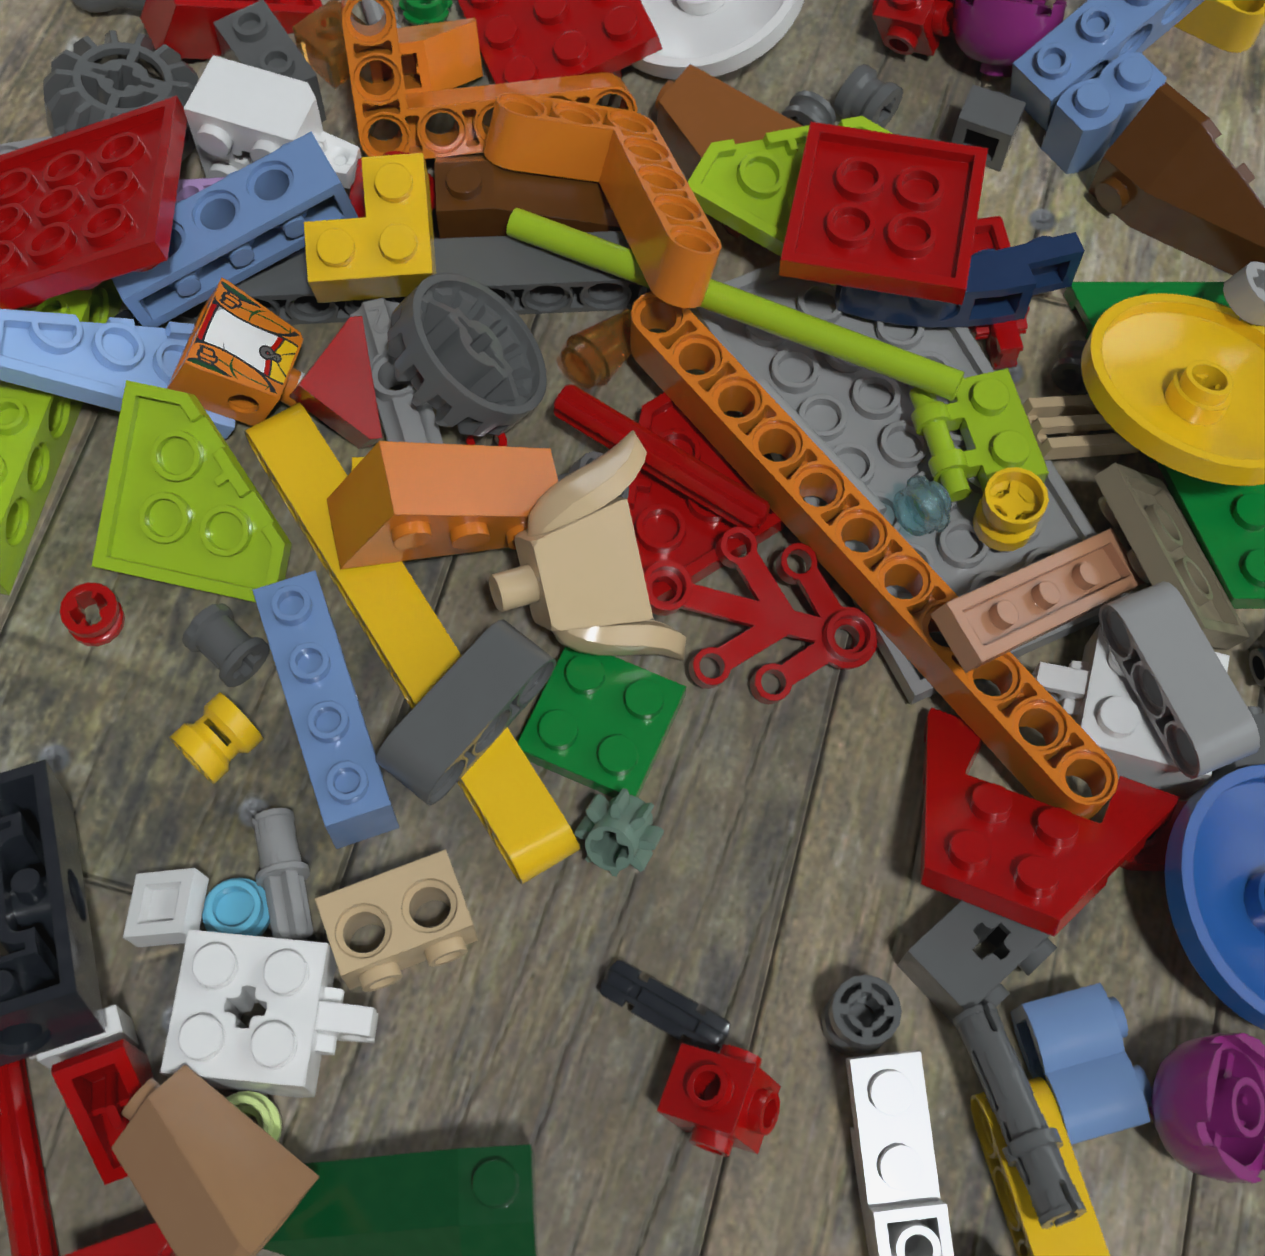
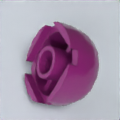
[952,0,1067,77]
[1149,1033,1265,1184]

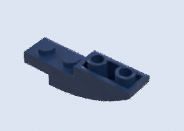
[834,232,1085,327]

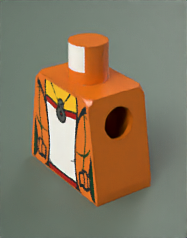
[166,278,309,426]

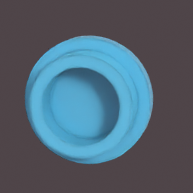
[202,877,270,936]

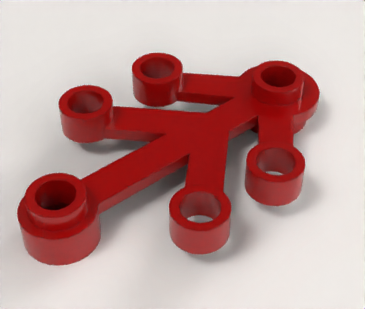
[644,527,878,704]

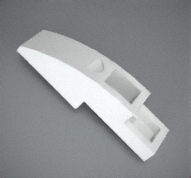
[846,1050,954,1256]

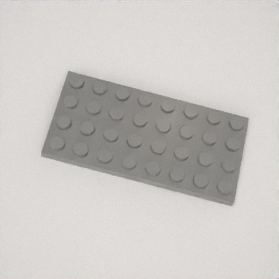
[689,261,1133,705]

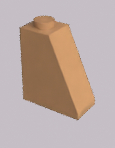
[111,1064,319,1256]

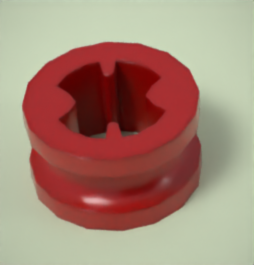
[59,582,125,647]

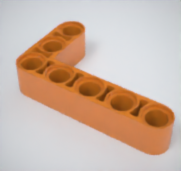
[341,0,638,159]
[484,92,722,308]

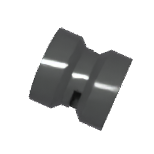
[821,975,902,1057]

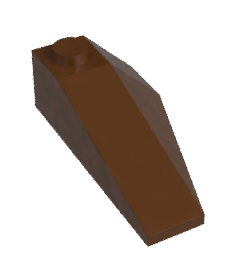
[1088,82,1265,276]
[434,152,622,239]

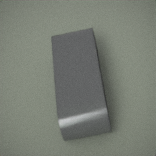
[376,619,556,806]

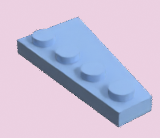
[0,309,235,439]

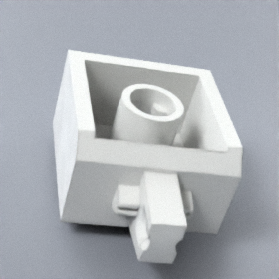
[183,55,361,188]
[1032,624,1230,800]
[160,930,378,1098]

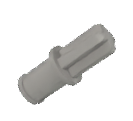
[251,808,313,941]

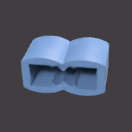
[1041,52,1167,174]
[1011,983,1152,1145]

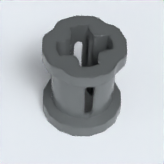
[182,603,270,687]

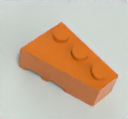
[327,441,558,569]

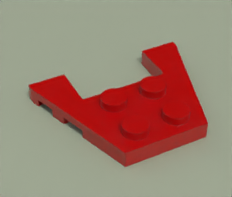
[920,707,1179,937]

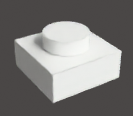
[123,868,209,947]

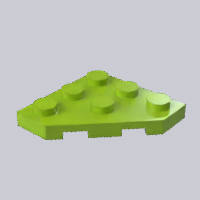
[688,116,893,287]
[91,380,292,602]

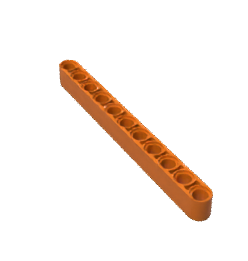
[630,291,1119,820]

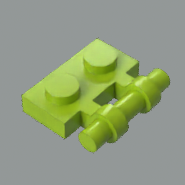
[909,368,1049,502]

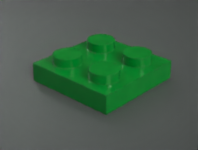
[518,646,687,798]

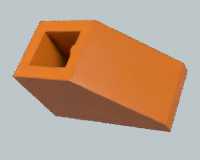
[369,18,483,94]

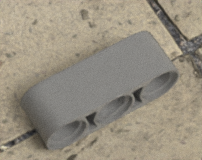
[1099,581,1260,779]

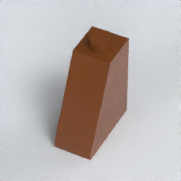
[655,64,802,238]

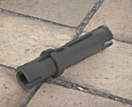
[953,1003,1087,1229]

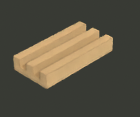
[1023,394,1140,460]

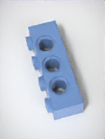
[1010,0,1204,132]
[111,131,358,327]
[253,570,400,849]

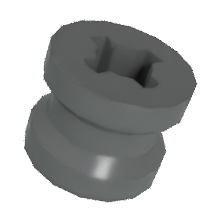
[833,64,903,128]

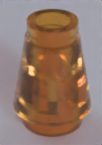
[561,309,631,389]

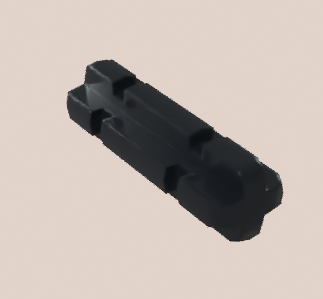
[600,960,731,1053]

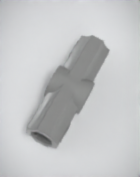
[350,297,444,444]

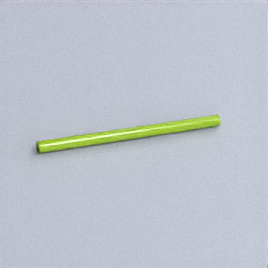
[506,207,964,401]

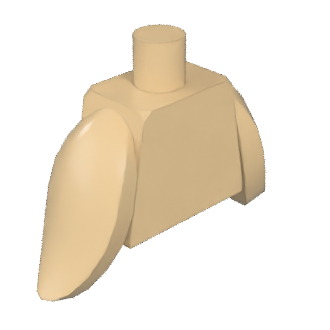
[489,430,686,661]

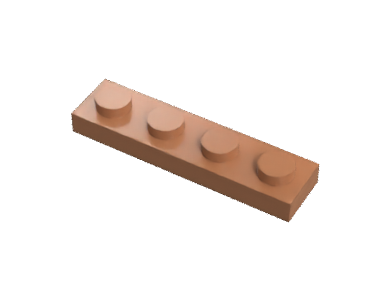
[930,528,1145,673]

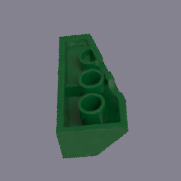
[262,1144,538,1256]

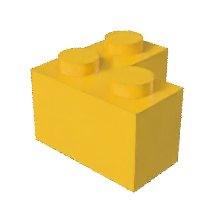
[304,153,436,303]

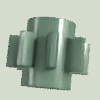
[575,788,664,877]

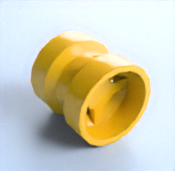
[972,467,1049,551]
[169,692,264,785]

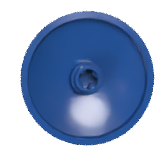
[1165,764,1265,1030]

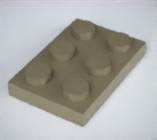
[1093,463,1250,650]

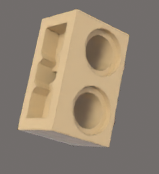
[315,849,478,992]

